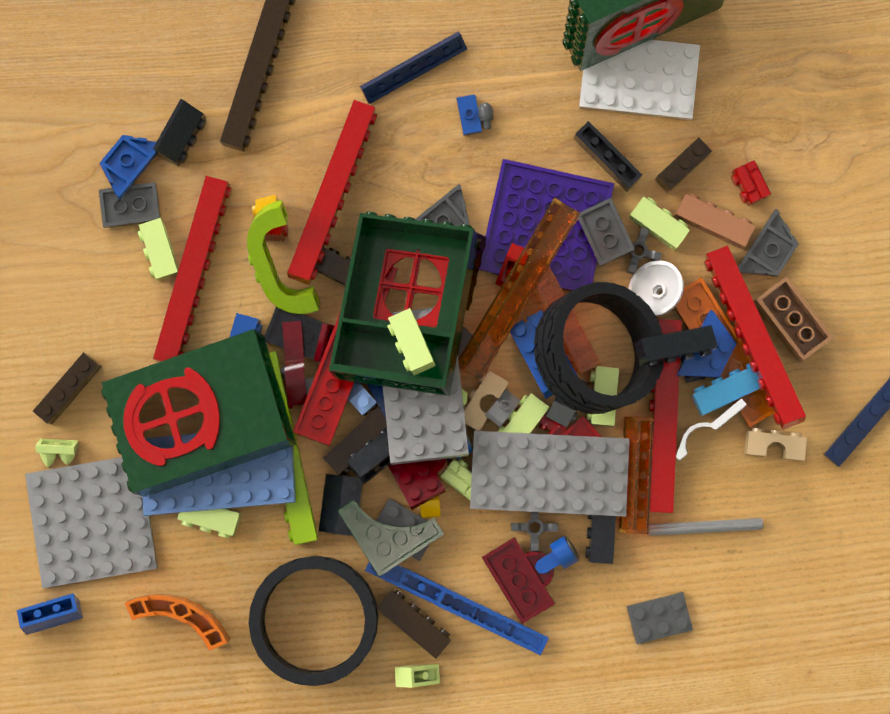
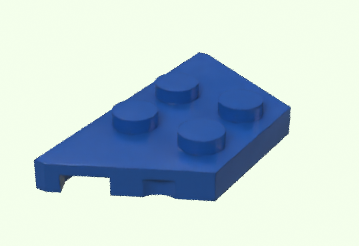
[100,135,157,200]
[676,310,737,378]

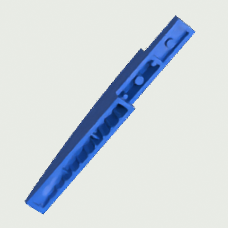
[365,563,549,655]

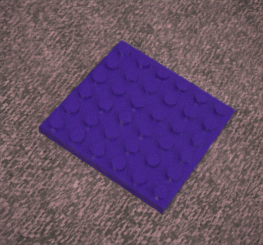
[479,159,614,291]

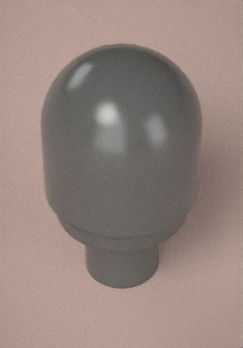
[478,103,494,130]

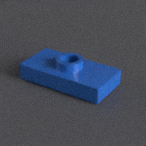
[457,94,482,136]

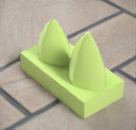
[36,438,79,468]

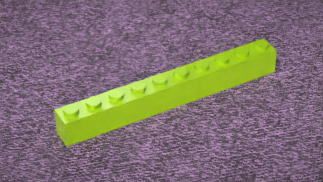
[269,351,319,545]

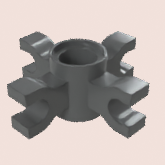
[627,227,662,275]
[511,512,558,551]

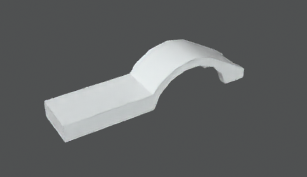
[676,399,747,460]

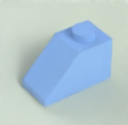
[348,382,378,416]

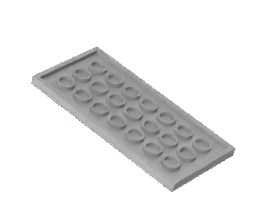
[383,308,469,465]
[470,431,629,517]

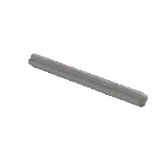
[648,518,763,536]

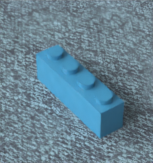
[691,363,760,416]

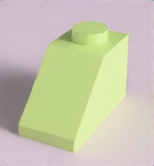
[395,664,440,688]

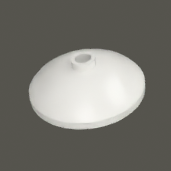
[628,261,684,316]

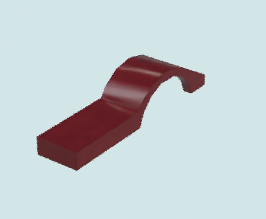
[282,321,307,409]

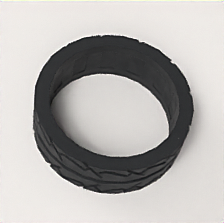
[534,282,664,414]
[248,556,378,686]

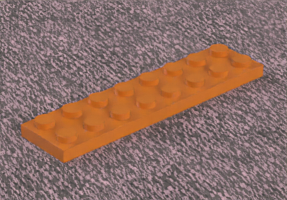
[674,277,774,428]

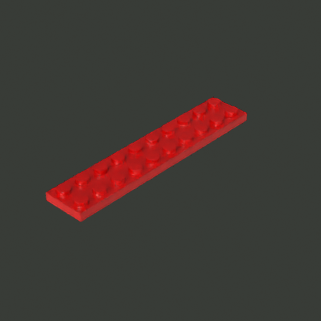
[293,267,398,447]

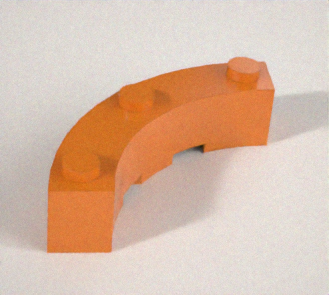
[125,594,230,651]

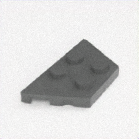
[415,184,470,226]
[738,209,798,277]

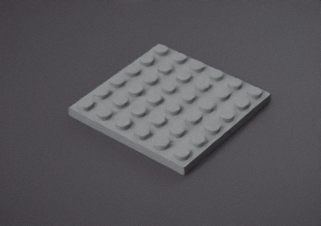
[25,457,158,588]

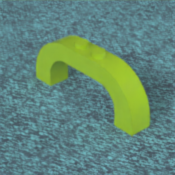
[247,200,321,314]

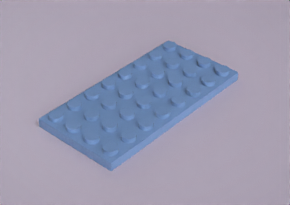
[143,425,296,516]

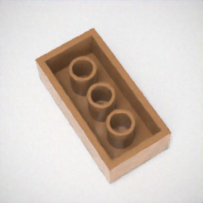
[754,276,834,362]

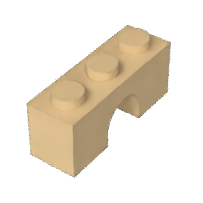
[464,371,509,431]
[744,428,807,461]

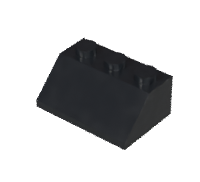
[153,99,206,167]
[319,474,363,536]

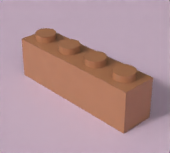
[674,193,755,250]

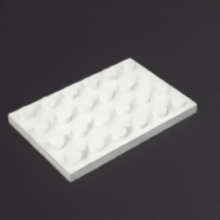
[579,40,700,120]

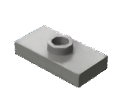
[485,389,521,427]

